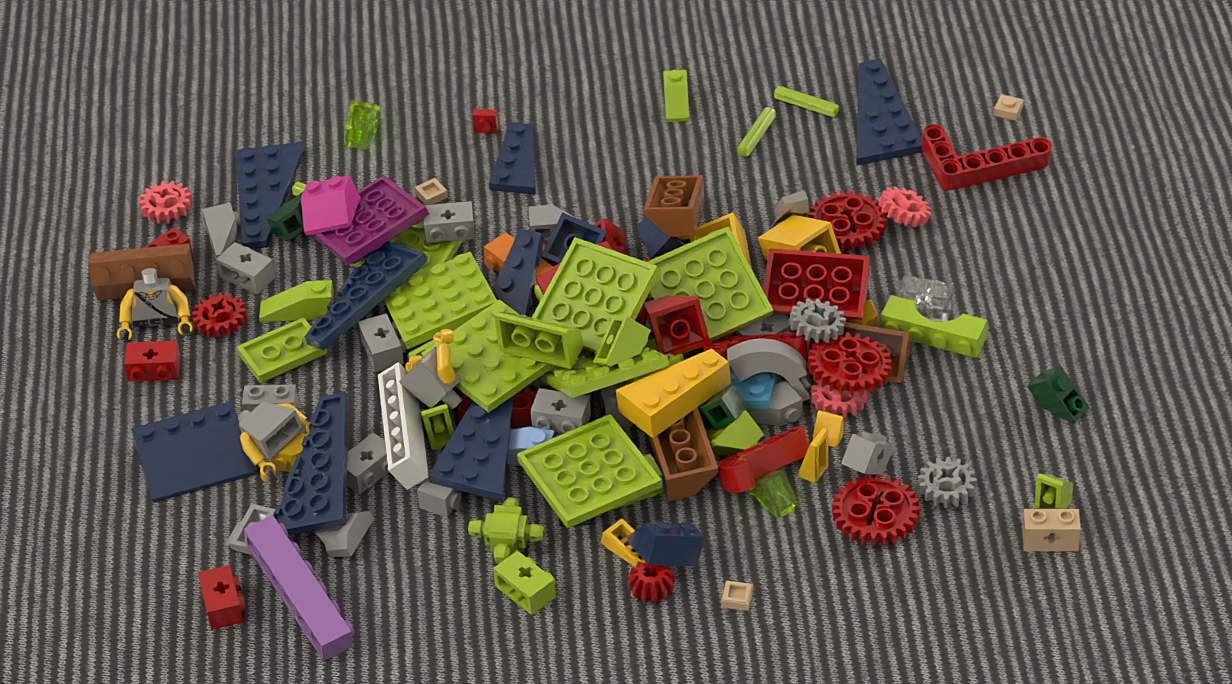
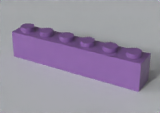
[244,515,354,661]

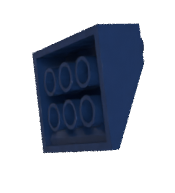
[131,401,255,503]

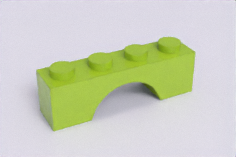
[880,295,987,358]

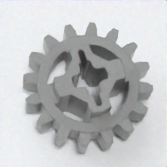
[789,299,846,343]
[918,457,977,508]

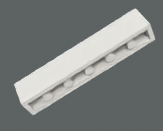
[378,362,429,490]

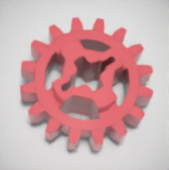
[139,181,192,224]
[878,186,932,227]
[811,380,867,418]

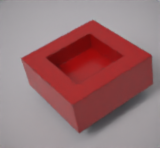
[472,109,499,134]

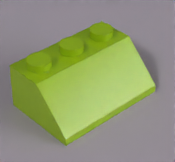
[494,312,583,369]

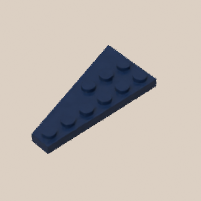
[274,392,349,536]
[429,395,515,502]

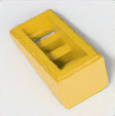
[798,428,828,483]
[600,518,646,567]

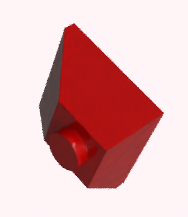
[643,295,711,356]

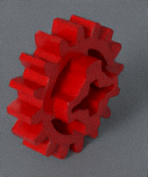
[192,293,247,338]

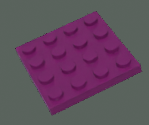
[311,175,429,266]

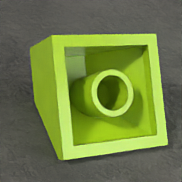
[706,410,764,455]

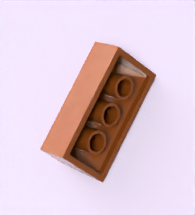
[643,175,705,240]
[88,244,196,300]
[806,322,913,383]
[647,407,719,501]

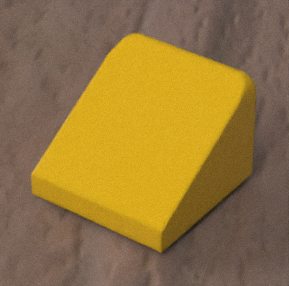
[848,300,878,327]
[813,410,843,447]

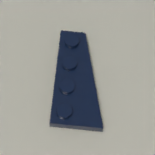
[489,122,536,195]
[492,228,544,316]

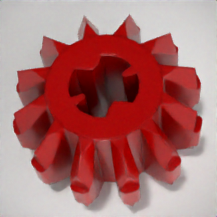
[628,561,675,604]

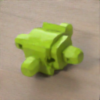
[468,497,545,564]

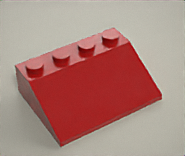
[763,248,869,320]

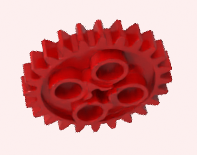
[808,190,887,252]
[807,332,892,396]
[832,474,920,547]

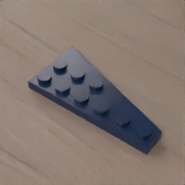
[856,59,923,166]
[235,141,306,249]
[304,241,428,351]

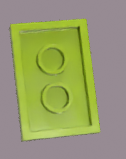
[236,317,327,383]

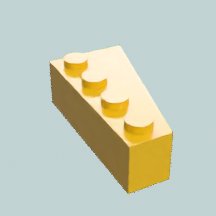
[616,349,731,438]

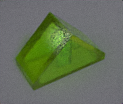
[747,470,799,519]

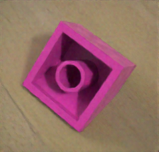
[301,175,361,236]

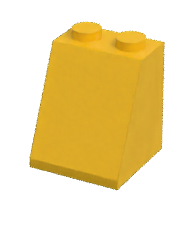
[758,215,841,260]

